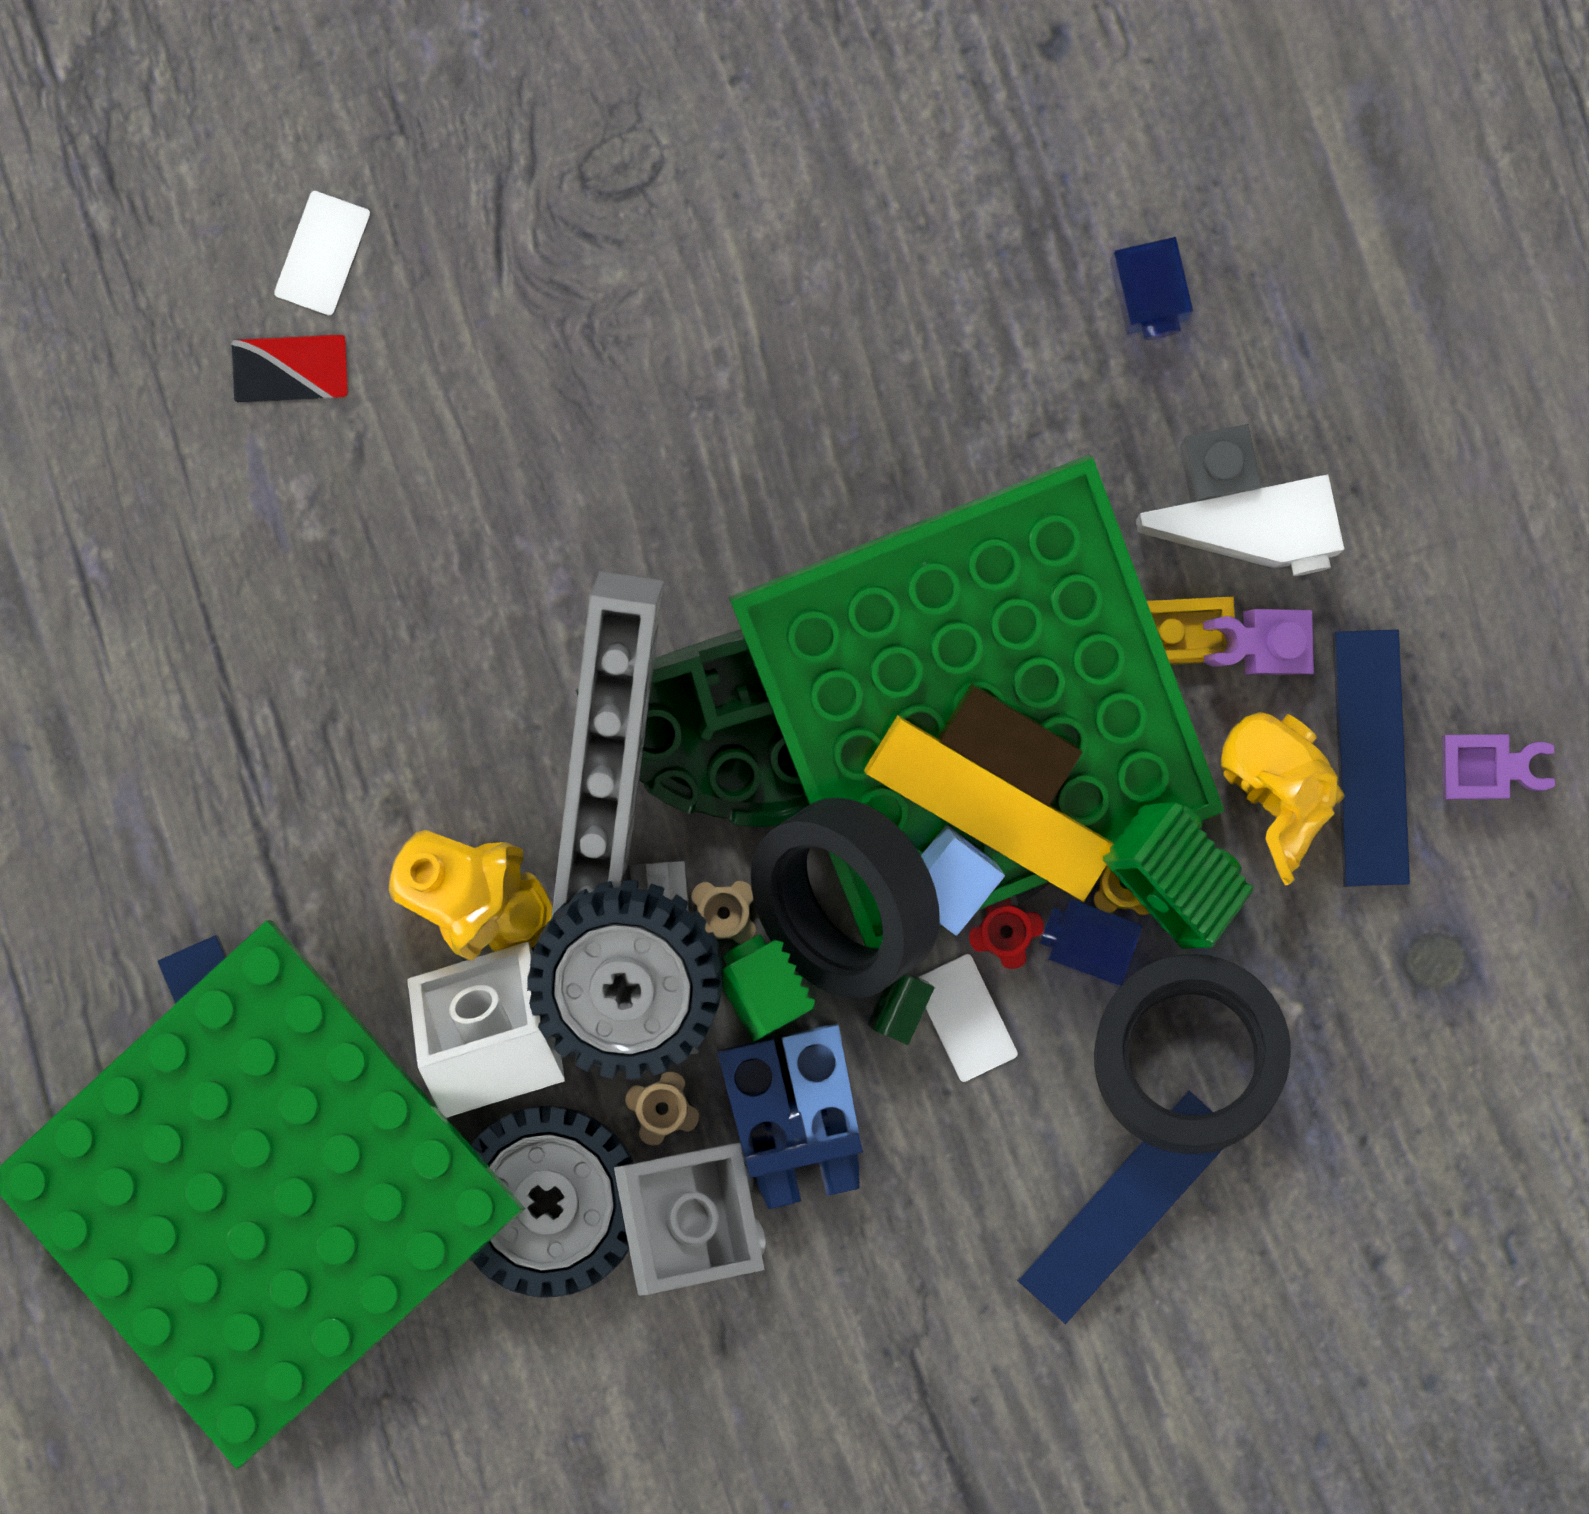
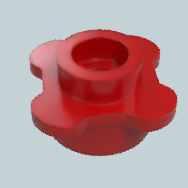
[968,898,1044,969]

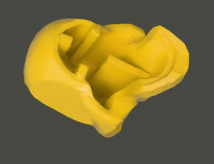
[1220,712,1345,885]
[389,830,553,961]

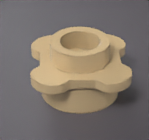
[691,881,756,944]
[625,1072,699,1145]

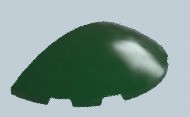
[575,629,809,827]

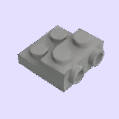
[614,1143,766,1296]

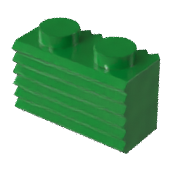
[1103,802,1253,949]
[722,934,815,1042]

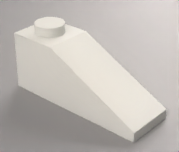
[1136,474,1344,576]

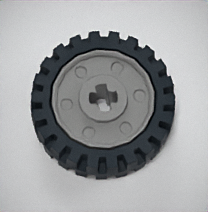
[527,880,724,1080]
[470,1106,634,1298]

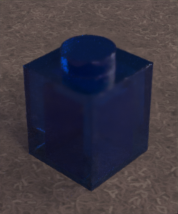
[1110,237,1193,340]
[1039,899,1143,987]

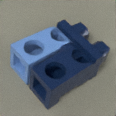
[717,1023,863,1209]

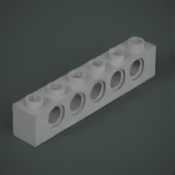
[551,571,664,918]

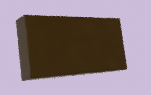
[938,683,1083,807]

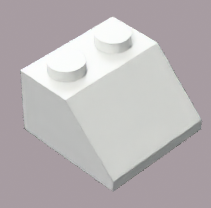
[407,942,565,1118]

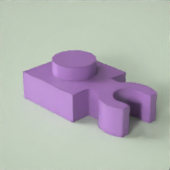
[1203,609,1314,676]
[1442,734,1555,800]

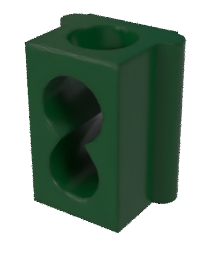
[867,973,935,1045]

